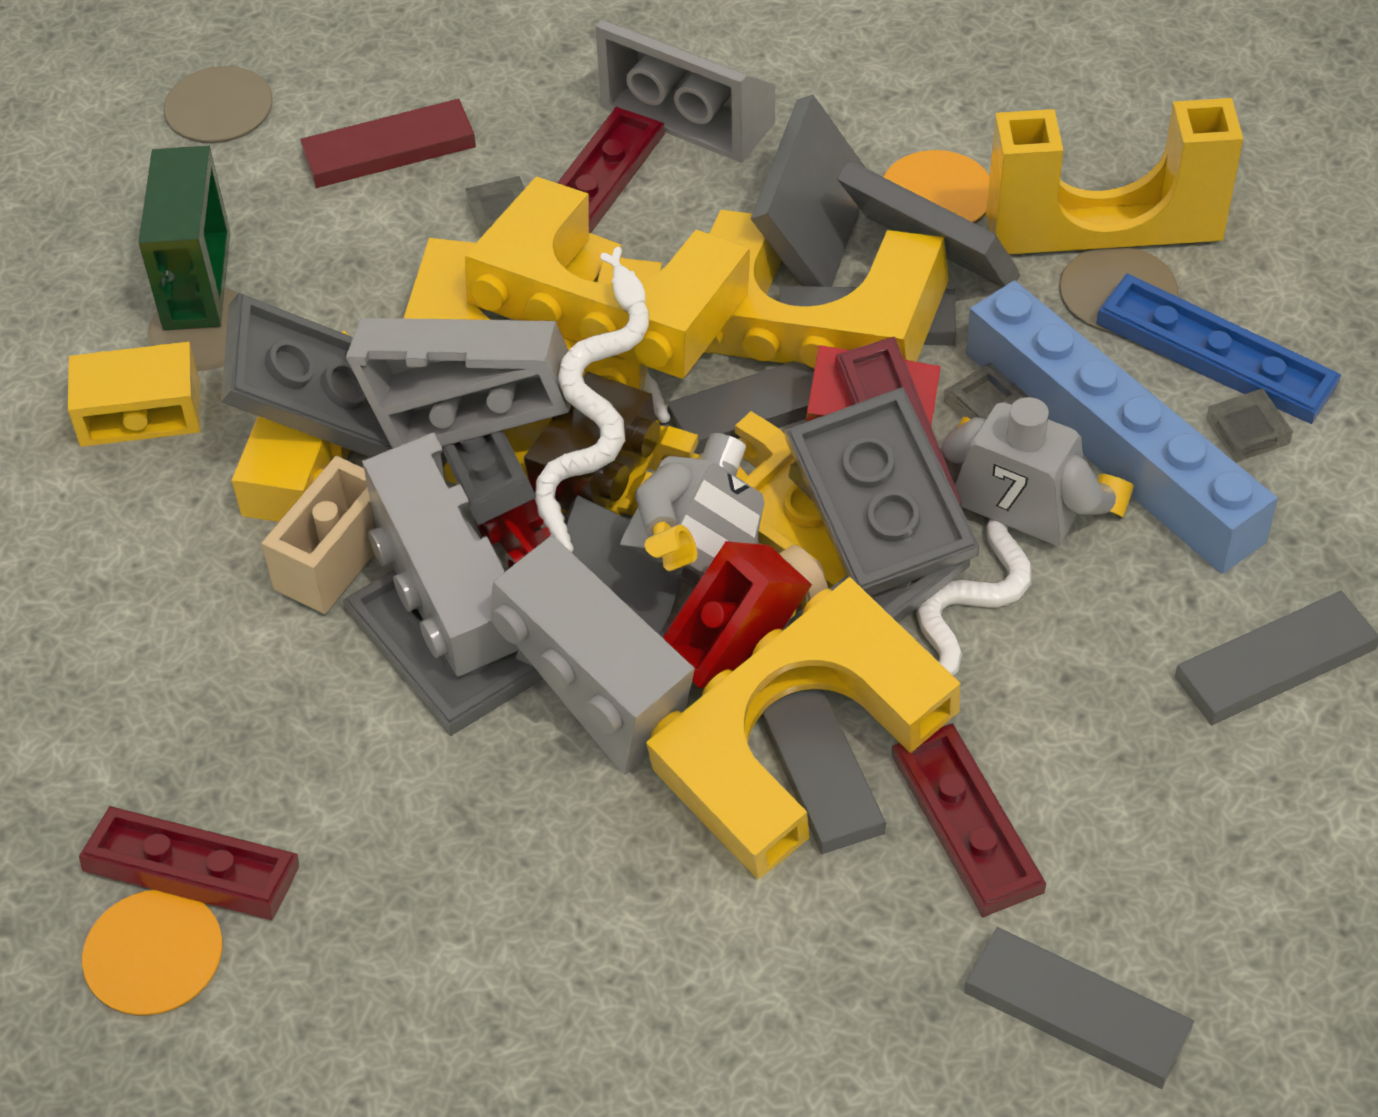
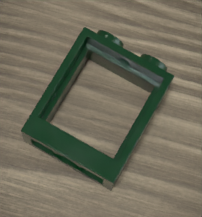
[138,145,230,330]

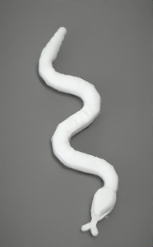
[535,247,649,553]
[916,519,1032,676]

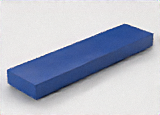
[1096,273,1342,424]

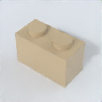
[261,456,375,614]

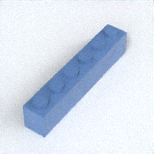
[966,280,1278,574]

